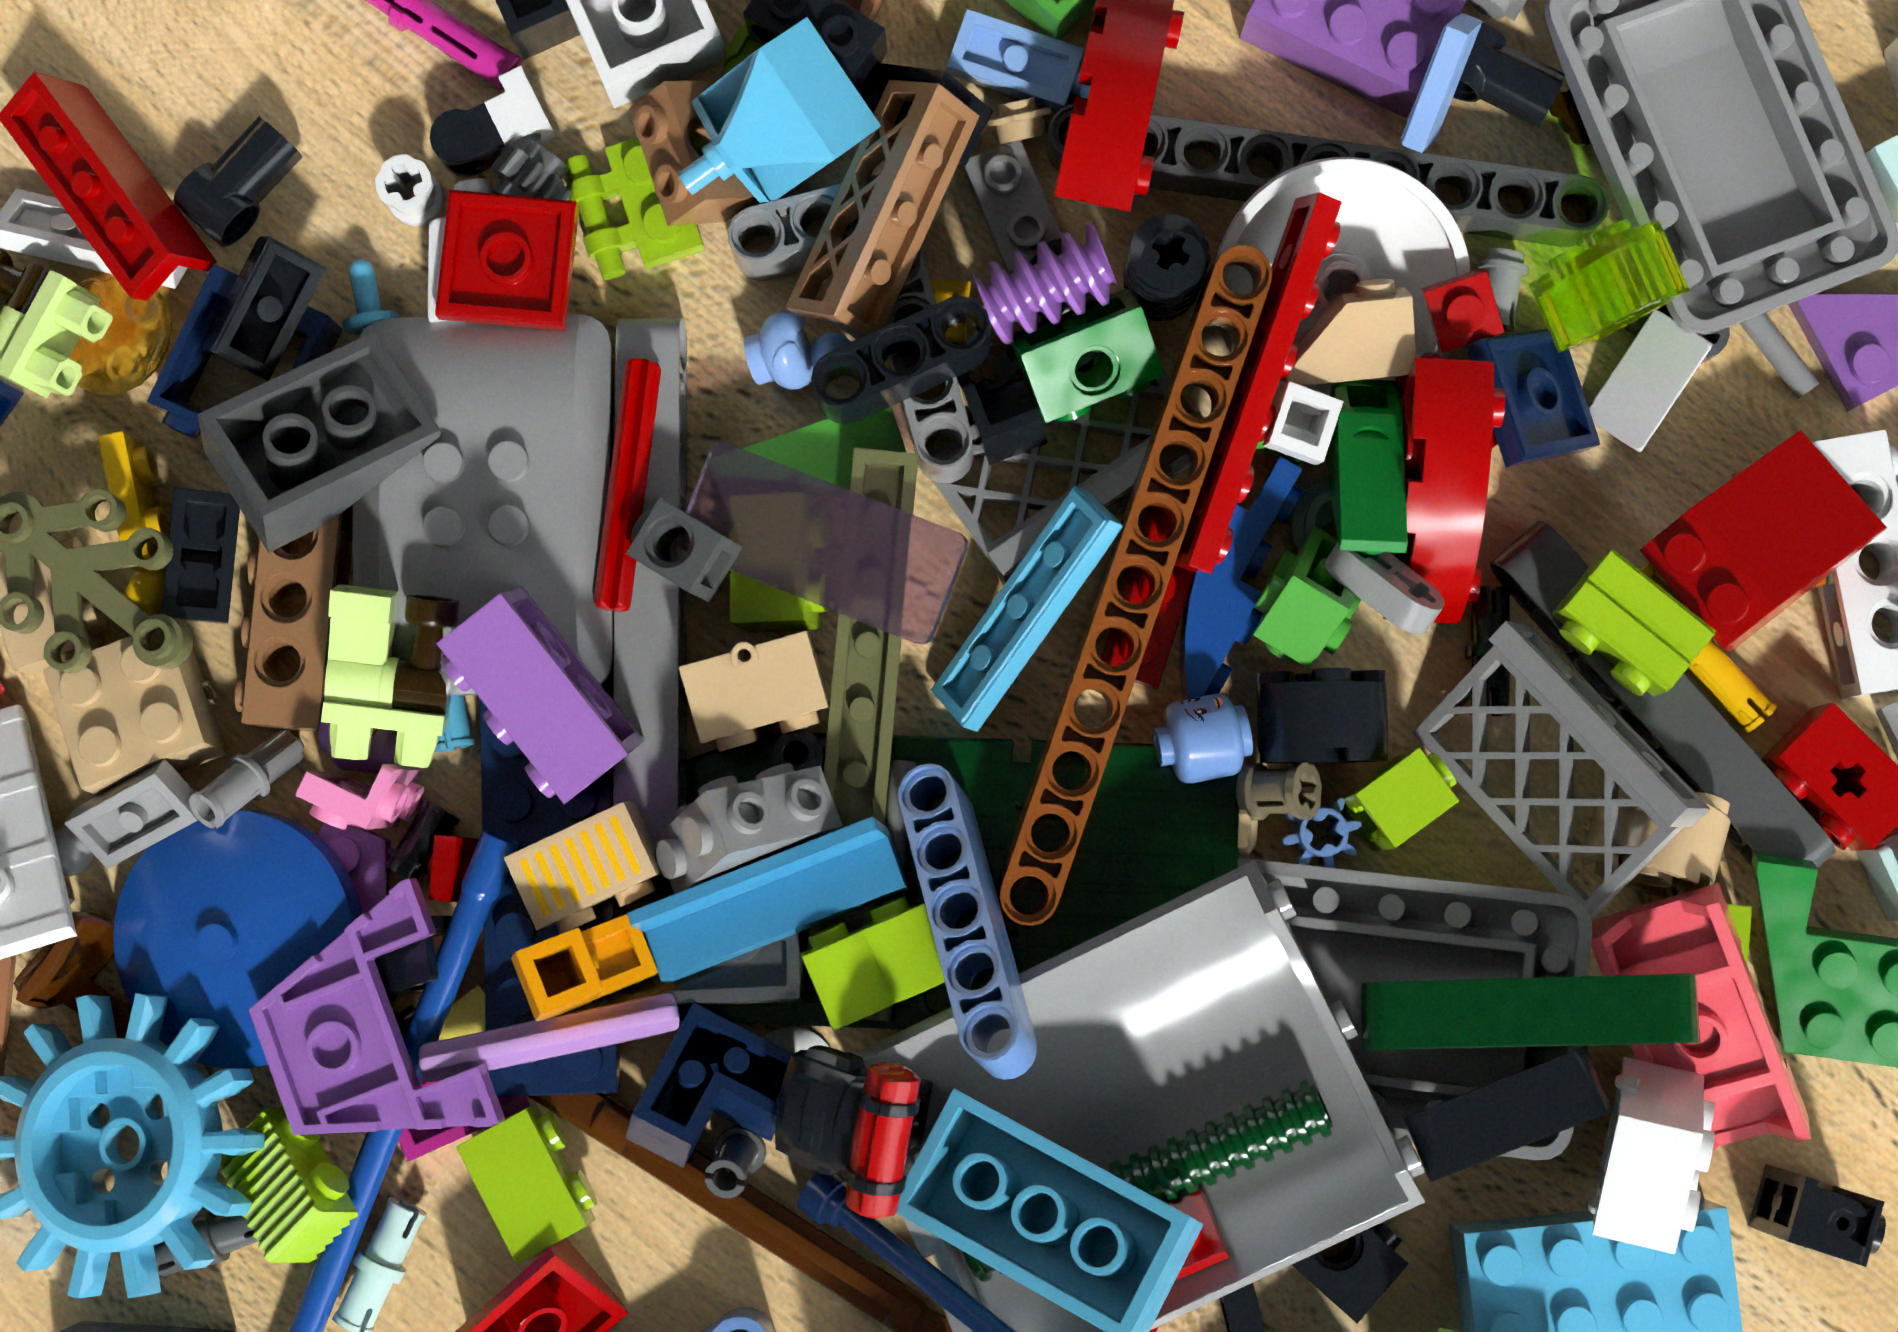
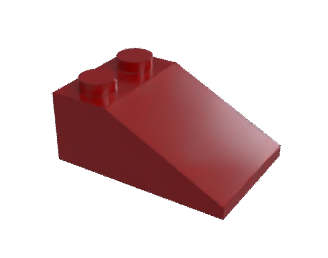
[1639,430,1887,652]

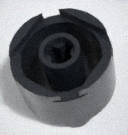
[1256,668,1388,764]

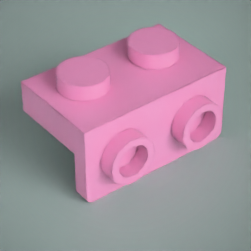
[295,764,425,830]

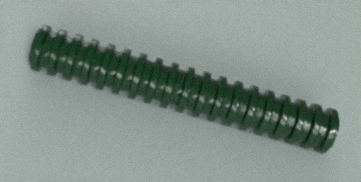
[962,1079,1333,1282]

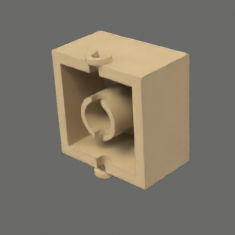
[42,629,228,796]
[679,631,830,752]

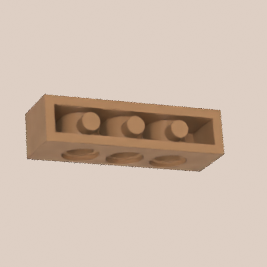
[235,504,353,732]

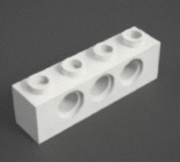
[1812,429,1898,700]

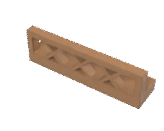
[785,80,980,340]

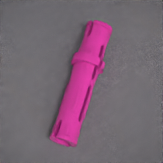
[365,0,523,91]

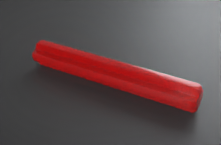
[593,358,661,612]

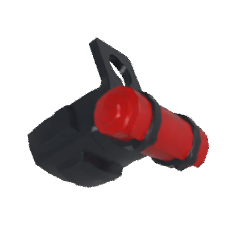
[775,1045,933,1218]

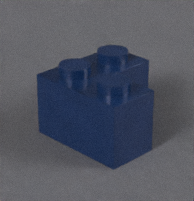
[626,1002,794,1168]

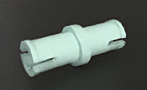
[332,1197,427,1332]

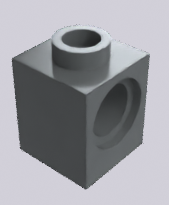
[626,497,743,602]

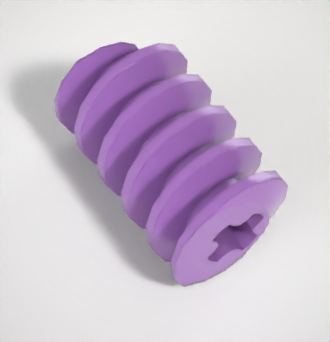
[973,222,1118,344]

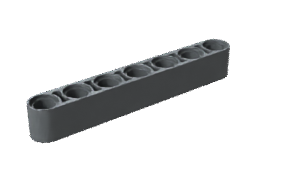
[1490,521,1836,868]

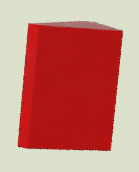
[455,1238,628,1332]

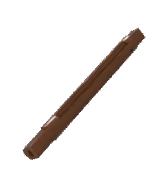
[528,1093,952,1332]

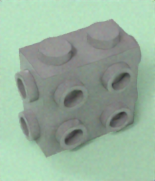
[655,763,843,894]

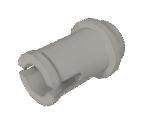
[1478,248,1529,332]

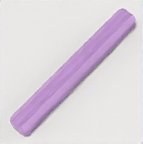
[419,992,680,1083]

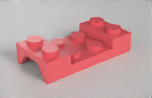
[1591,883,1811,1151]

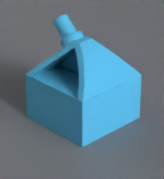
[677,17,881,204]

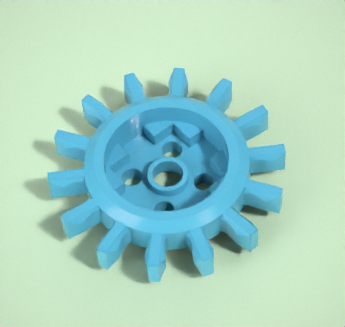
[0,993,265,1299]

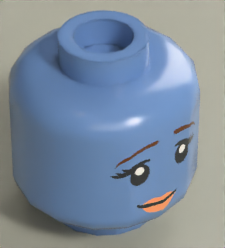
[1153,693,1253,783]

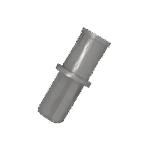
[189,729,304,829]

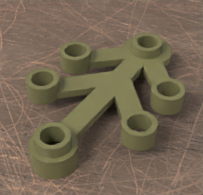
[0,489,193,673]

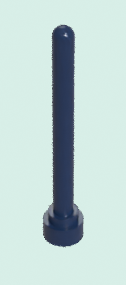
[798,1172,1017,1332]

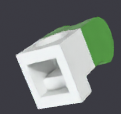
[1256,381,1343,466]

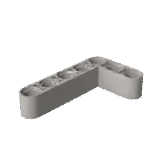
[728,175,973,484]

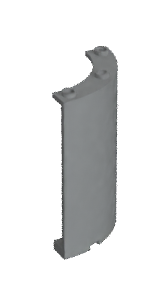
[855,860,1425,1332]

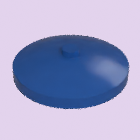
[113,809,362,1069]

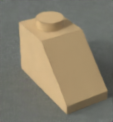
[1284,279,1416,386]

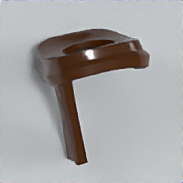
[13,911,132,1038]

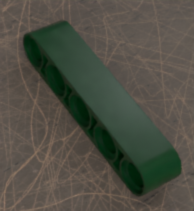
[1360,974,1700,1050]

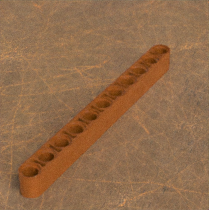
[996,245,1272,926]

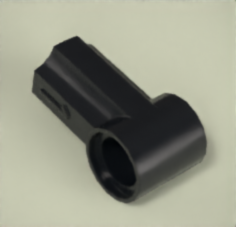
[1453,22,1565,127]
[173,116,303,247]

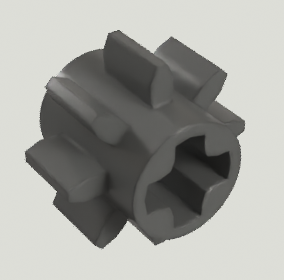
[490,140,572,200]

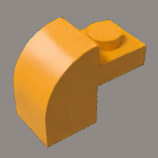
[511,914,658,1021]

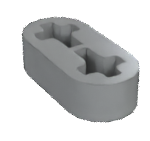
[1325,542,1445,634]

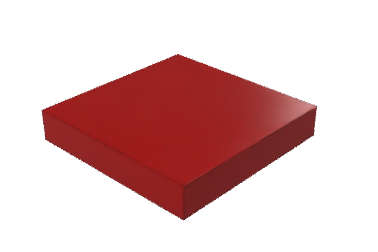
[435,189,579,331]

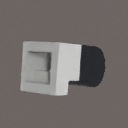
[429,66,556,177]

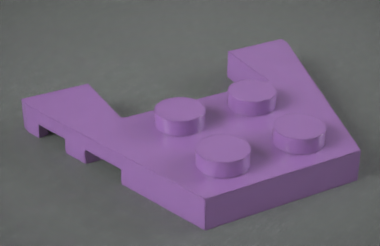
[249,878,506,1135]

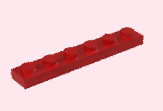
[1175,192,1342,574]

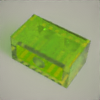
[1529,219,1690,353]

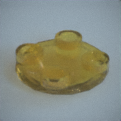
[69,277,173,395]

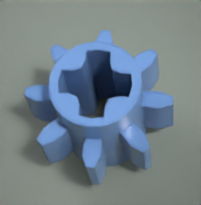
[1279,798,1362,868]

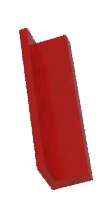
[0,71,217,301]

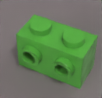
[1253,526,1361,669]

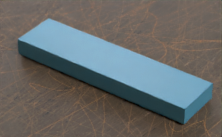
[931,485,1124,732]

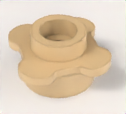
[988,97,1052,144]

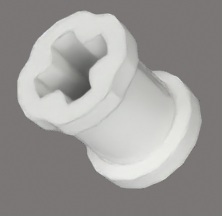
[375,154,444,226]

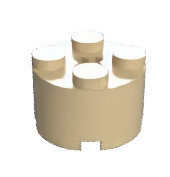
[1580,785,1731,897]

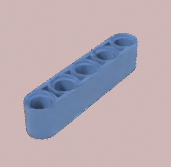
[898,763,1037,1080]

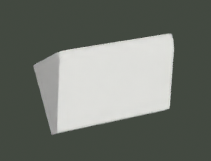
[1589,308,1713,453]

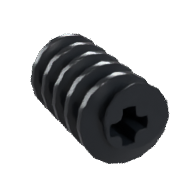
[1123,214,1210,321]

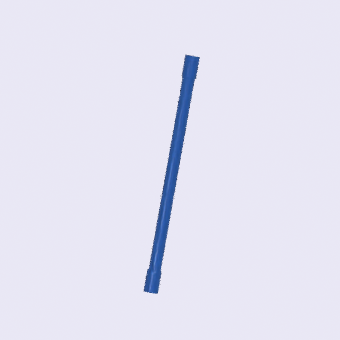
[288,830,519,1332]

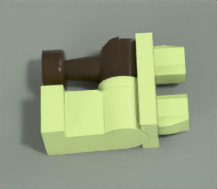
[0,248,113,398]
[321,584,460,768]

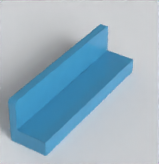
[627,817,910,983]

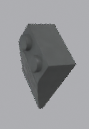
[197,332,441,553]

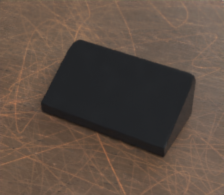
[202,236,327,381]

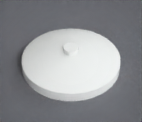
[1216,157,1471,399]

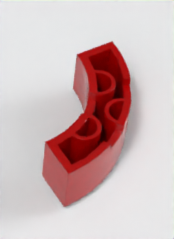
[1054,0,1185,212]
[1383,357,1505,624]

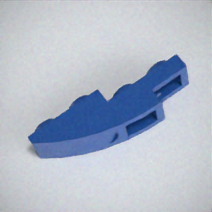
[1179,456,1304,700]

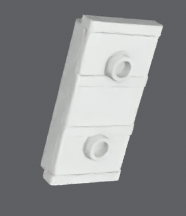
[0,705,77,960]

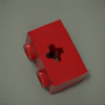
[1761,702,1898,851]

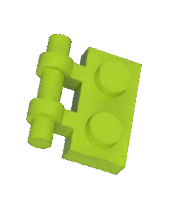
[564,137,705,280]

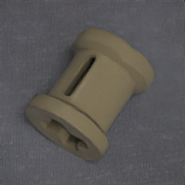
[1236,762,1322,820]

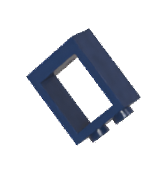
[147,264,343,440]

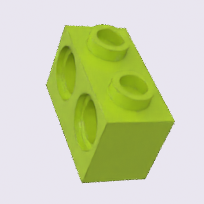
[1340,747,1459,851]

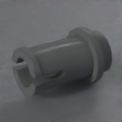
[705,1126,766,1198]

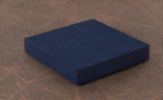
[1466,326,1600,467]

